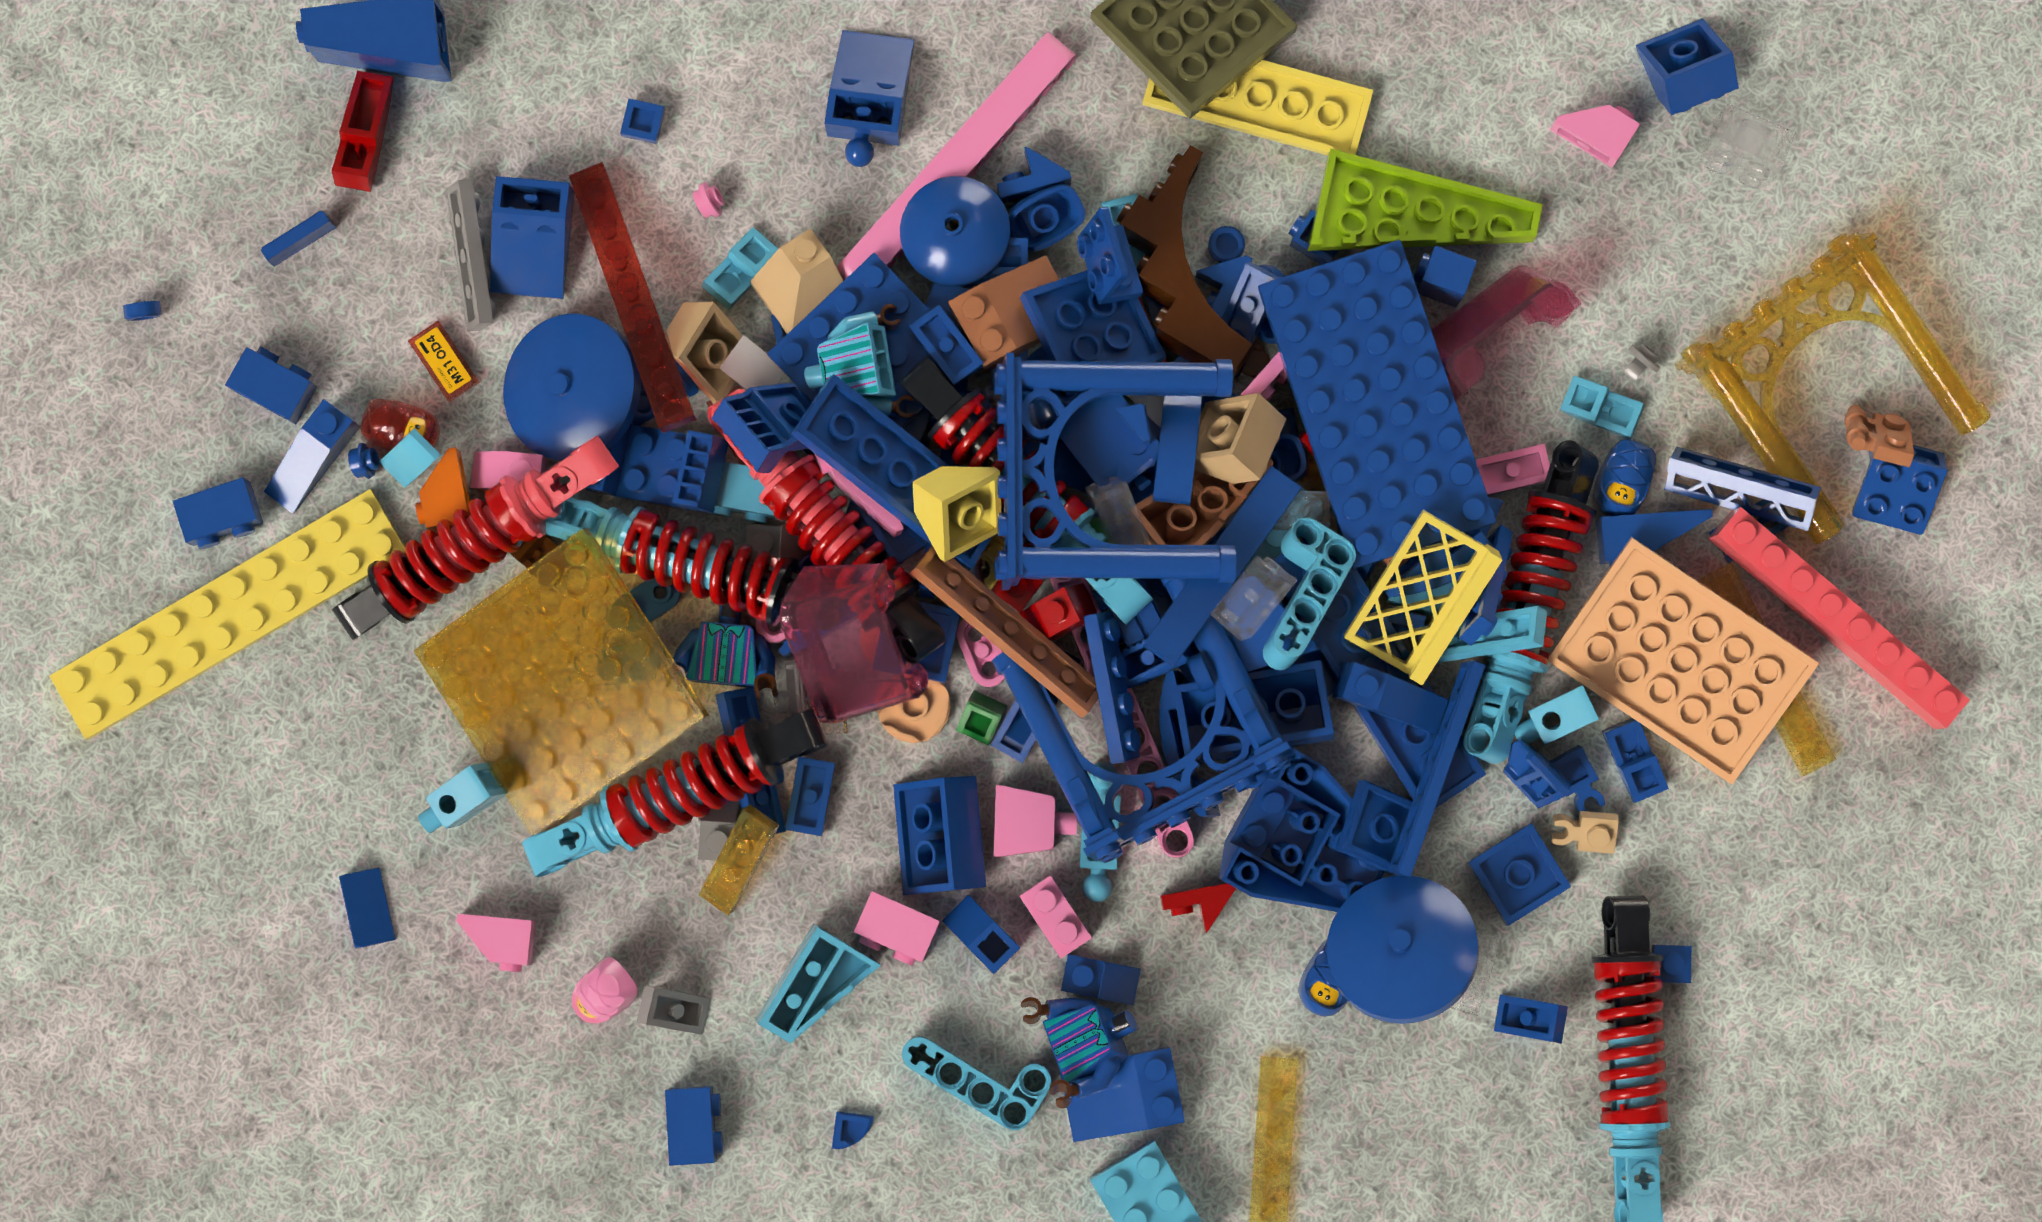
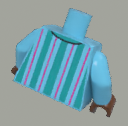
[804,304,915,419]

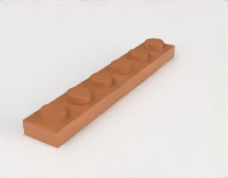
[910,545,1098,718]

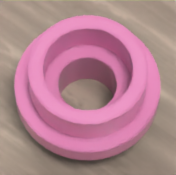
[693,182,725,218]

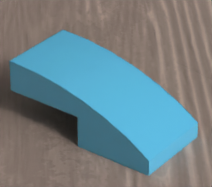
[702,227,778,310]
[1560,376,1645,440]
[379,428,441,488]

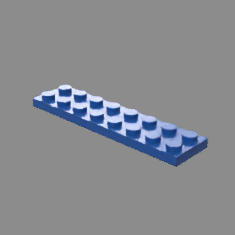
[1263,524,1486,809]

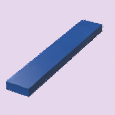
[1143,466,1302,667]
[1388,661,1486,877]

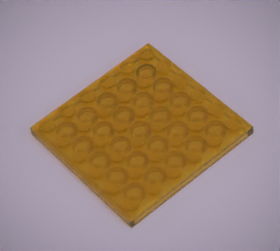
[414,528,709,836]

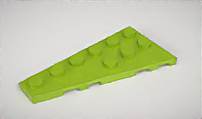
[1307,149,1543,251]

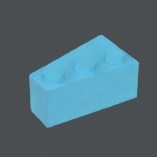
[755,923,881,1043]

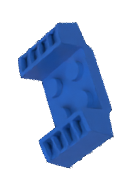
[712,382,817,473]
[584,424,729,514]

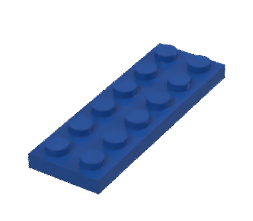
[791,374,1004,571]

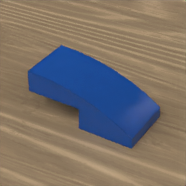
[1602,718,1669,803]

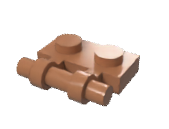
[1844,405,1914,468]

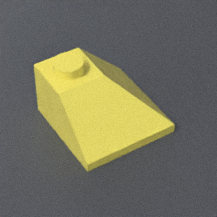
[913,466,1001,562]

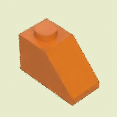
[415,447,471,531]

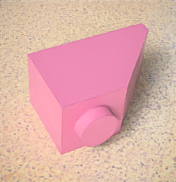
[1550,105,1640,168]
[470,451,548,490]
[456,914,536,972]

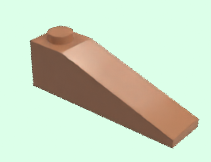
[1128,459,1274,545]

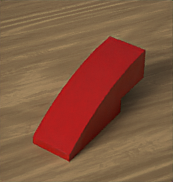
[332,70,394,192]

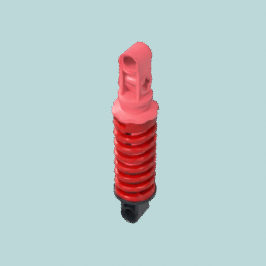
[707,389,945,665]
[331,435,619,640]

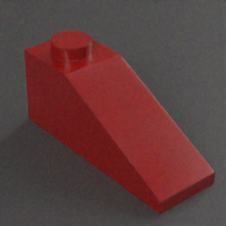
[1002,583,1098,652]

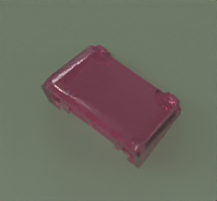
[1431,266,1582,403]
[780,564,928,723]

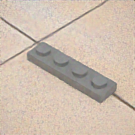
[446,179,495,332]

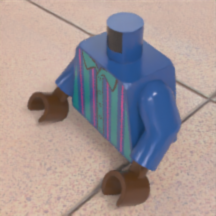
[662,603,778,699]
[1021,997,1137,1109]

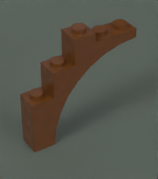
[1116,145,1252,380]

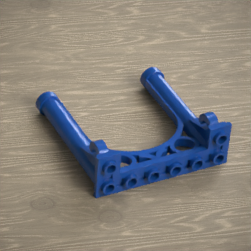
[993,353,1236,590]
[992,579,1296,863]

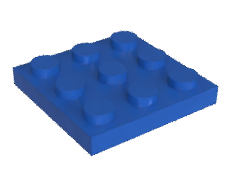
[1019,270,1166,396]

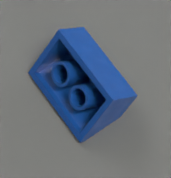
[893,776,986,895]

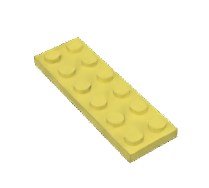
[1142,60,1373,156]

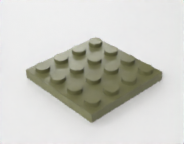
[1090,0,1298,119]

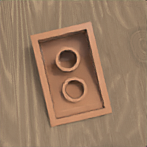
[948,255,1059,373]

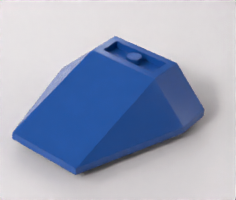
[1219,747,1385,912]

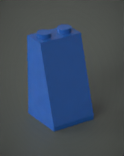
[296,0,452,82]

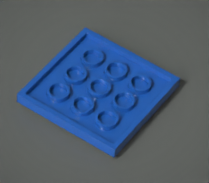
[767,253,951,429]

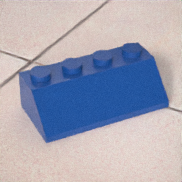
[1173,660,1334,763]

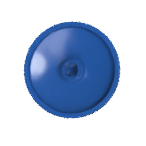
[503,314,641,461]
[1327,876,1479,1024]

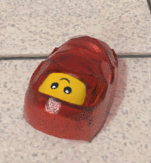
[360,399,440,452]

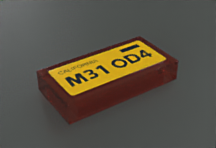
[408,320,480,403]

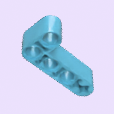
[1263,518,1356,670]
[902,1036,1051,1130]

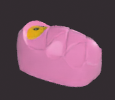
[572,957,637,1023]

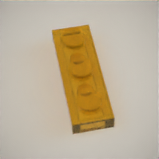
[699,804,780,916]

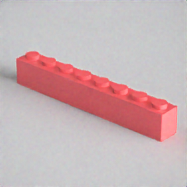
[1708,507,1970,729]

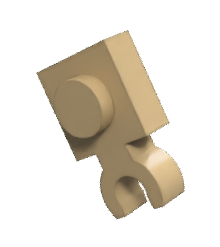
[1551,811,1619,854]

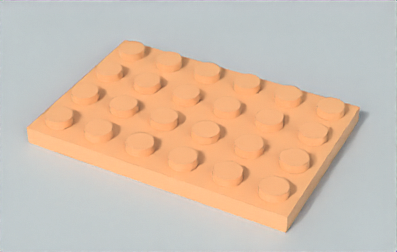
[1548,537,1819,785]

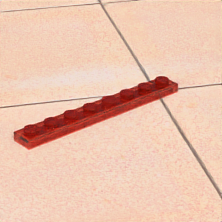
[569,162,697,434]

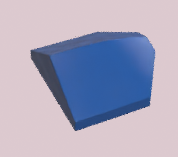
[1503,739,1570,809]

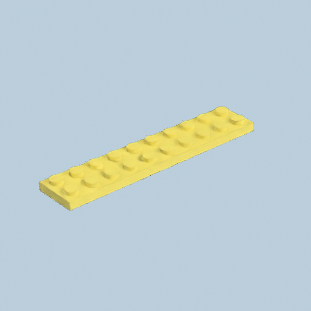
[49,489,406,740]

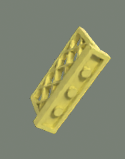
[1344,510,1502,685]

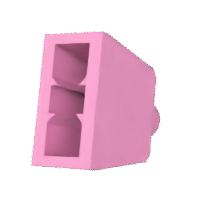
[994,785,1077,857]

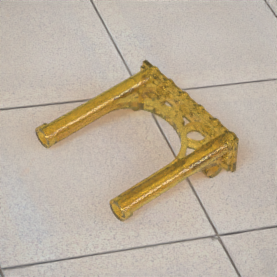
[1674,232,1992,544]

